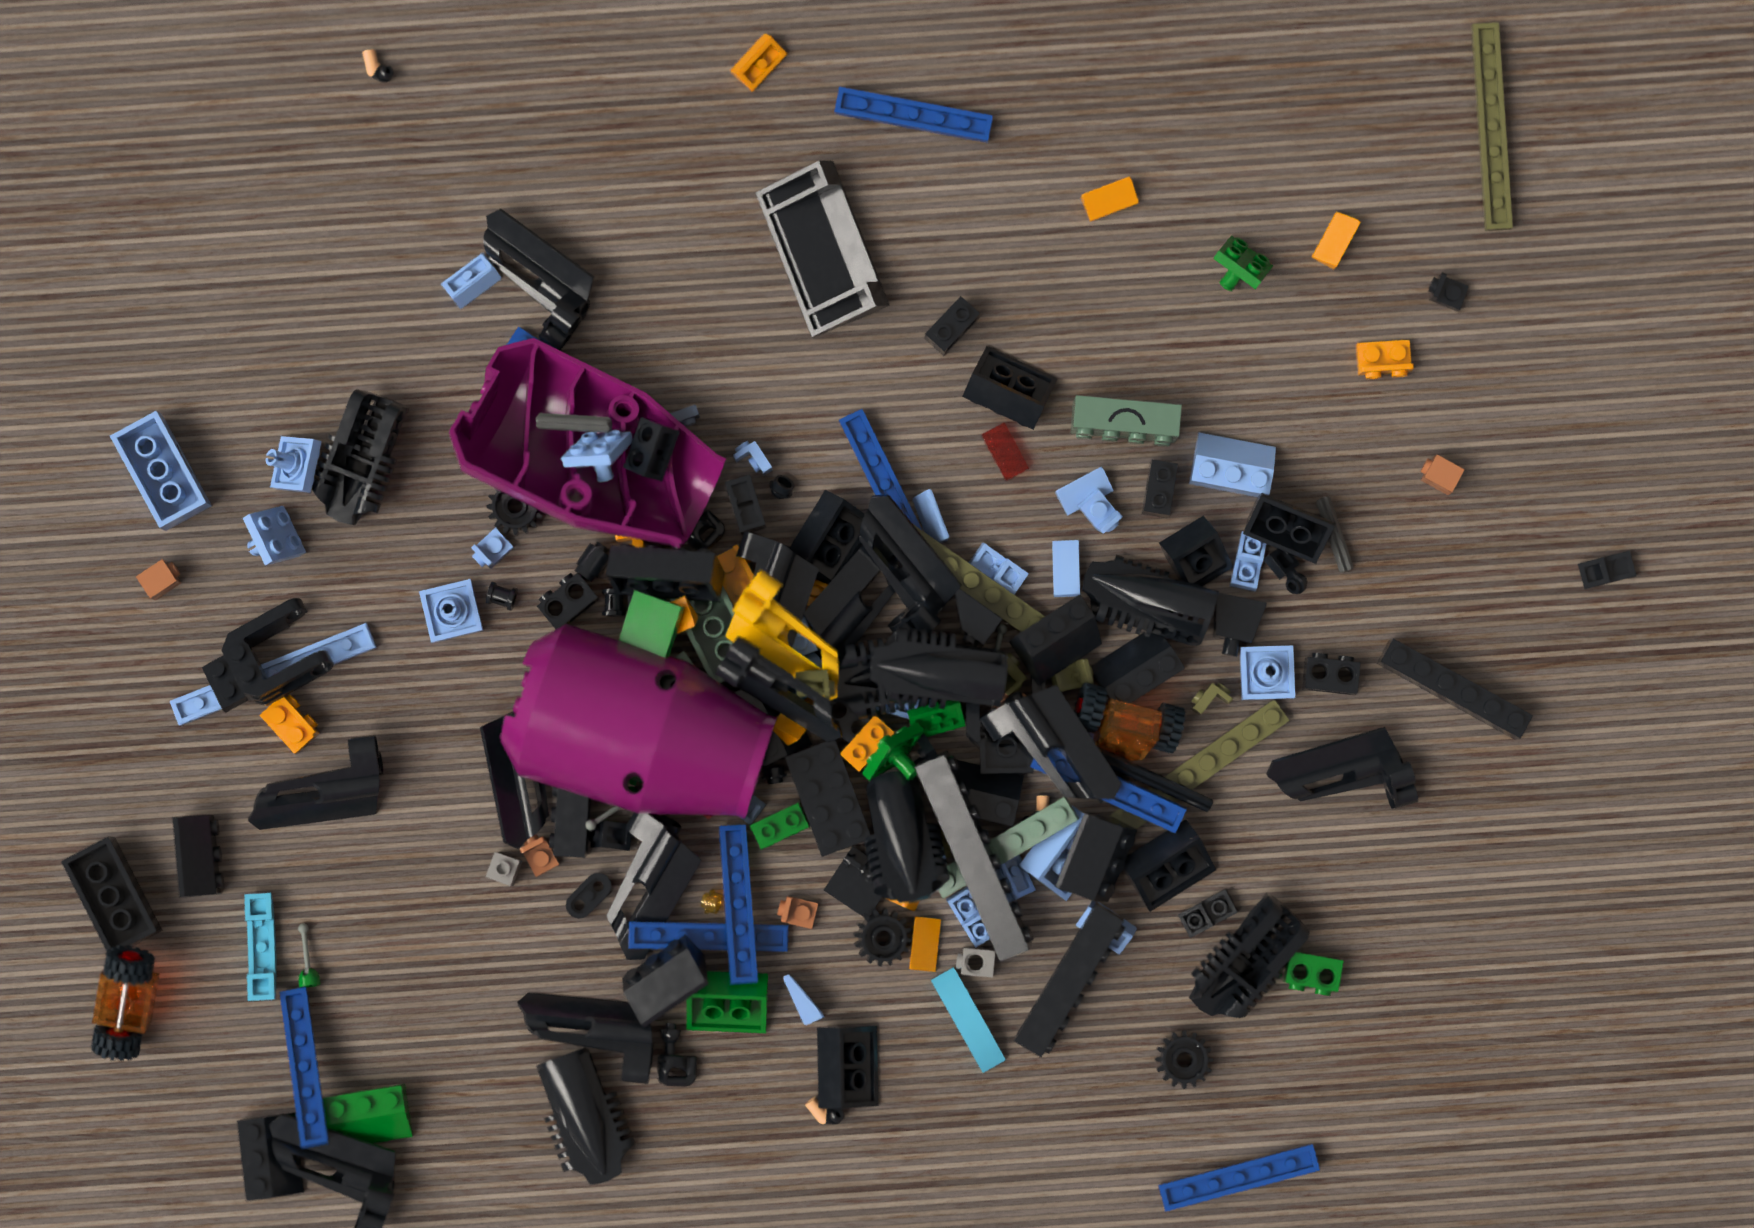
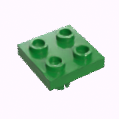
[1213,235,1273,291]
[862,723,924,781]

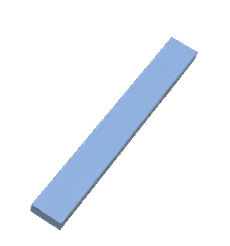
[170,623,377,726]

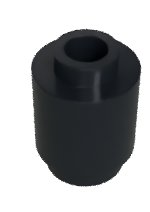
[574,542,610,582]

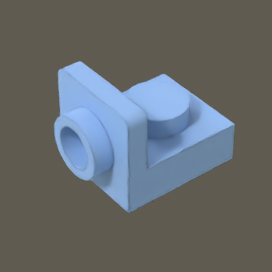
[733,441,773,475]
[1077,489,1123,533]
[471,527,514,569]

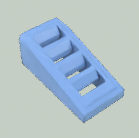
[783,974,824,1025]

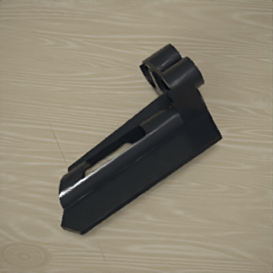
[517,993,654,1084]

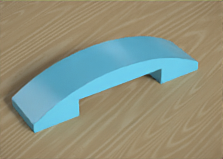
[244,893,277,1001]
[931,967,1006,1073]

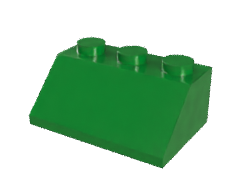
[686,971,768,1033]
[323,1084,413,1143]

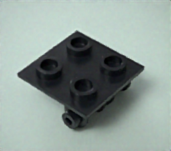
[824,846,882,916]

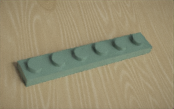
[938,797,1079,899]

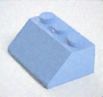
[1189,432,1276,497]
[1019,806,1084,901]

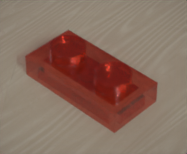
[981,422,1029,482]

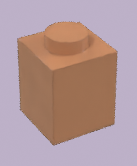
[1420,455,1465,495]
[136,559,181,601]

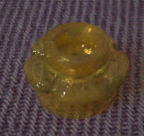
[701,889,723,915]

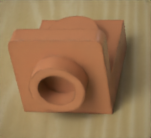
[520,834,560,877]
[777,896,818,929]

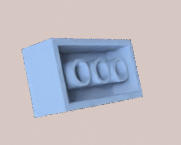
[110,411,212,531]

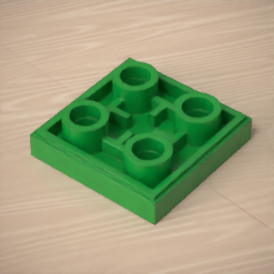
[619,590,685,658]

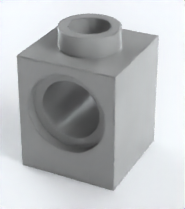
[485,852,523,886]
[956,948,995,978]

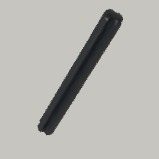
[1098,747,1213,812]

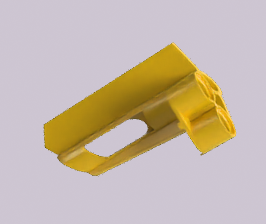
[725,569,839,701]

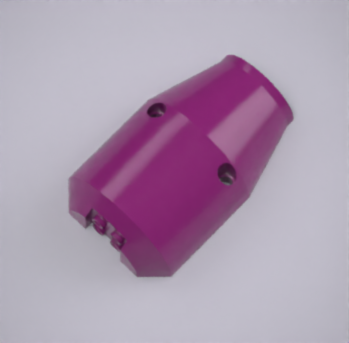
[449,338,726,549]
[501,624,777,819]

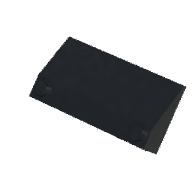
[756,161,890,337]

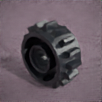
[487,489,543,536]
[853,907,912,966]
[1154,1030,1213,1089]

